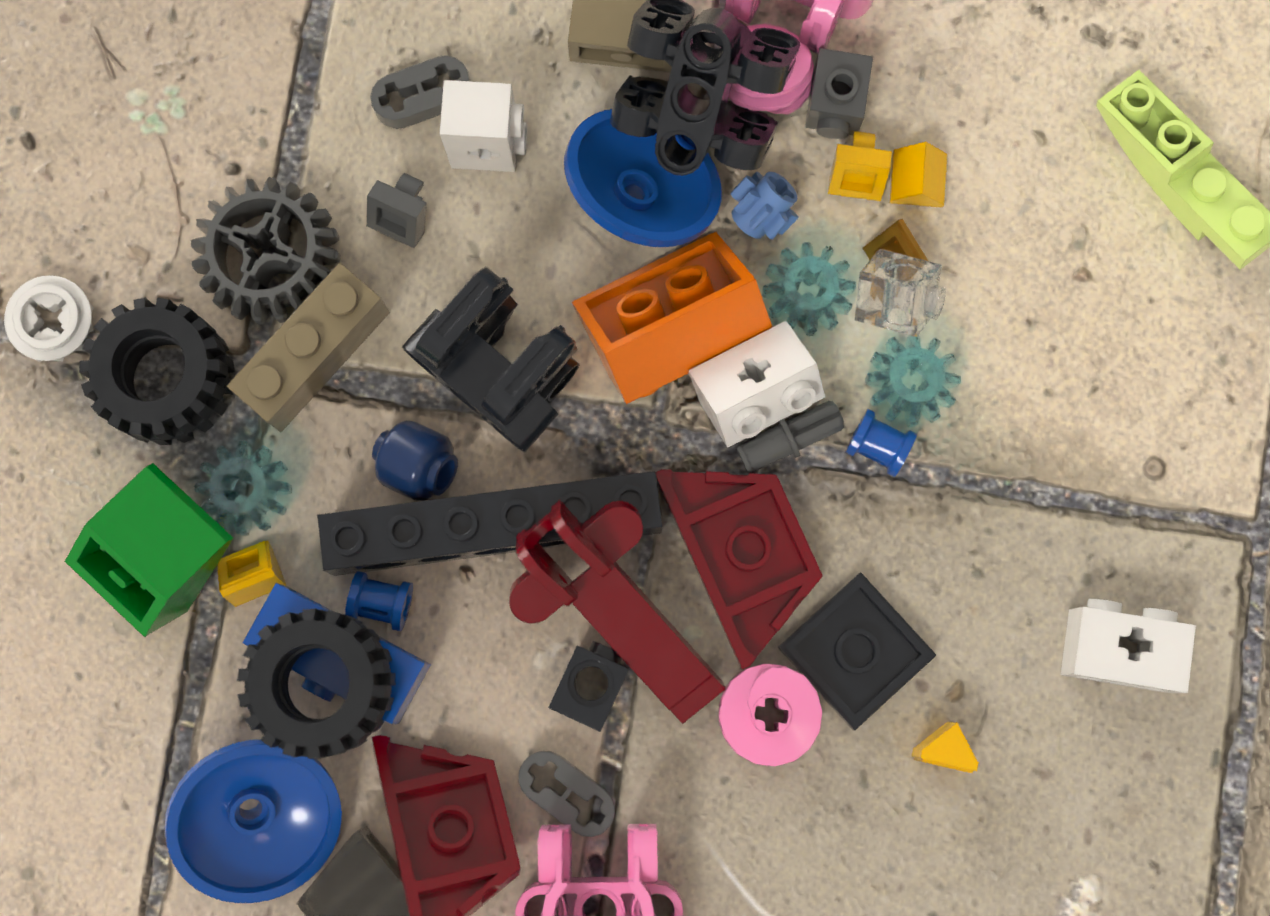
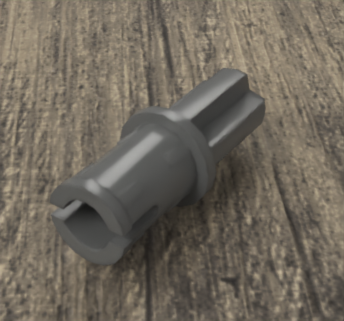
[734,401,844,474]

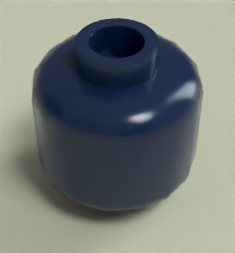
[372,420,458,501]

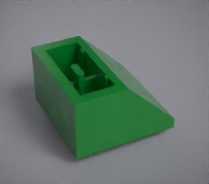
[64,463,233,637]

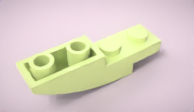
[1096,70,1270,270]

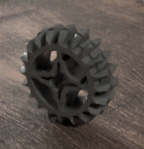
[190,177,341,325]

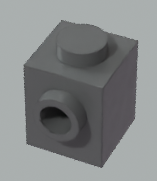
[805,48,873,139]

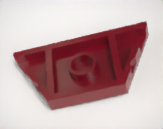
[655,469,823,670]
[372,735,521,916]

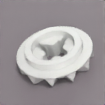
[4,275,94,362]

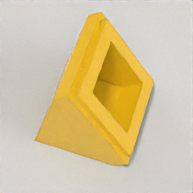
[889,142,947,208]
[217,540,287,607]
[911,722,978,773]

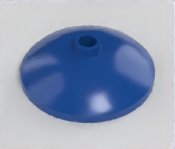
[564,109,722,247]
[165,739,342,903]

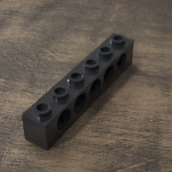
[317,471,662,576]

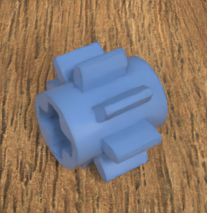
[730,171,799,240]

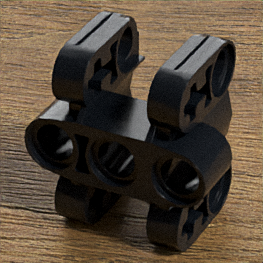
[610,0,800,176]
[402,267,580,453]

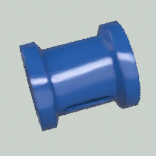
[845,409,917,477]
[345,571,413,631]

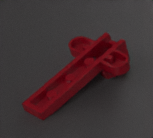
[509,500,726,724]

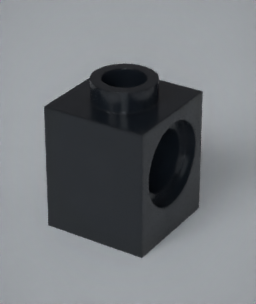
[548,641,629,732]

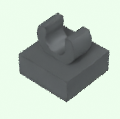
[366,173,427,249]

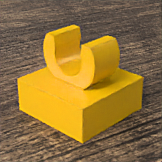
[828,131,892,201]

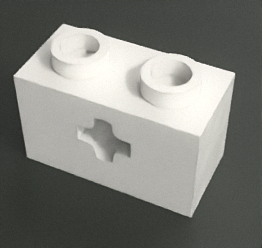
[440,80,527,172]
[688,321,825,447]
[1061,599,1196,693]

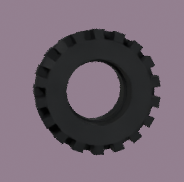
[79,298,235,445]
[237,609,396,759]

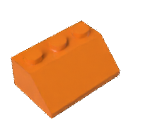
[572,231,772,404]

